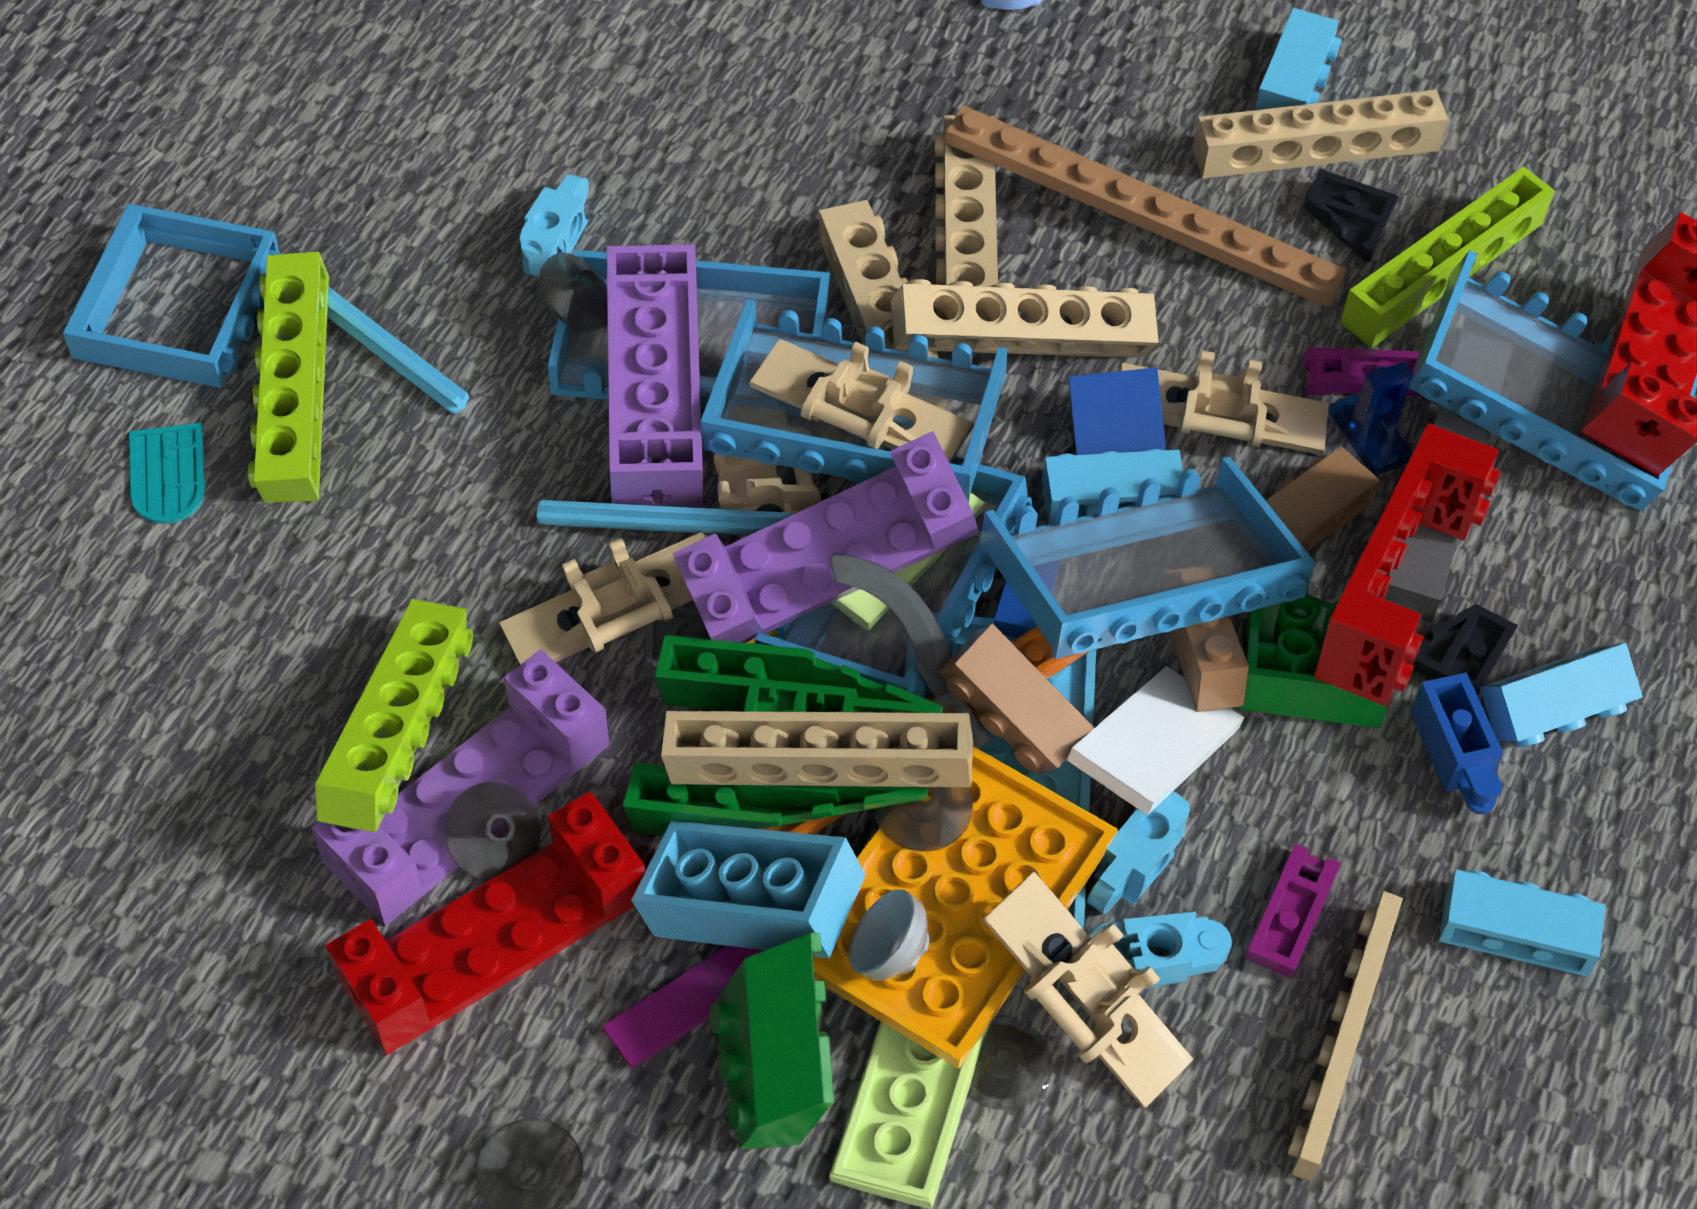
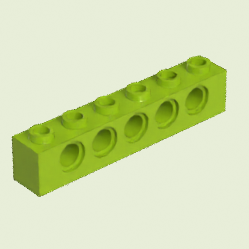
[1340,166,1555,348]
[248,252,329,503]
[315,599,473,833]

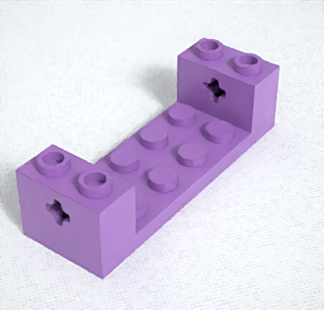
[607,244,703,508]
[672,431,979,643]
[311,649,609,926]

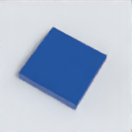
[1068,367,1166,455]

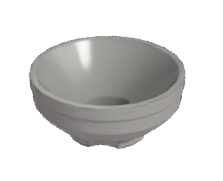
[849,889,930,981]

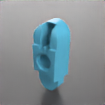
[520,173,589,282]
[1087,791,1190,915]
[1089,912,1232,989]

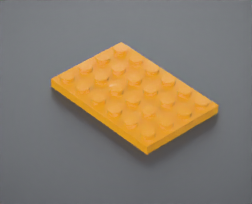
[812,746,1118,1069]

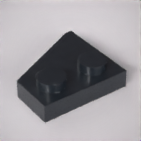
[1304,169,1399,262]
[1407,604,1518,697]

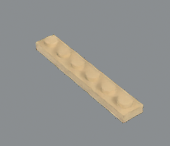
[1287,891,1403,1182]

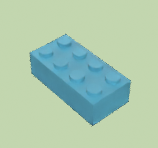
[631,821,866,958]

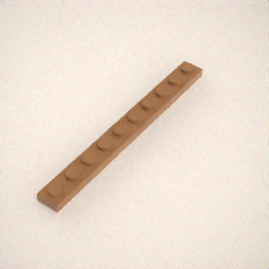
[944,104,1347,307]

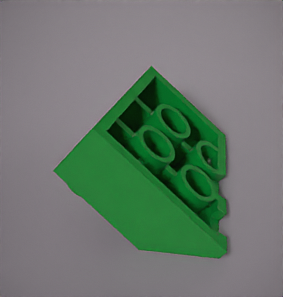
[709,933,834,1149]

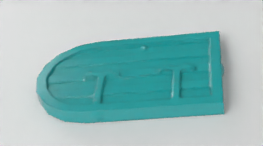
[129,423,206,524]

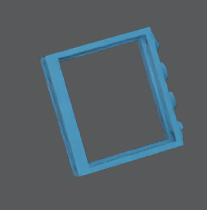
[63,203,283,388]

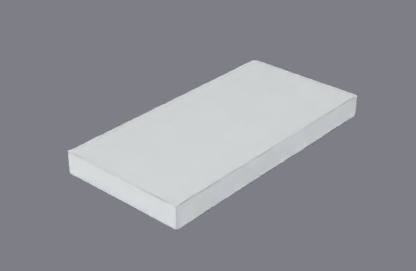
[1067,666,1244,815]

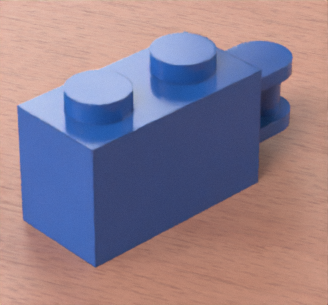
[1410,673,1503,815]

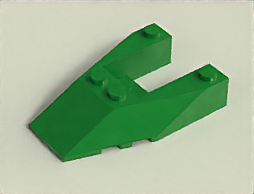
[623,635,943,836]

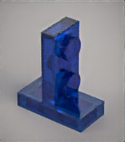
[1328,361,1413,476]

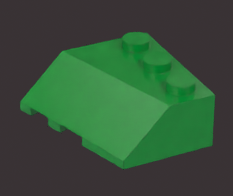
[1239,567,1388,728]

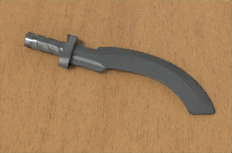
[830,555,992,749]

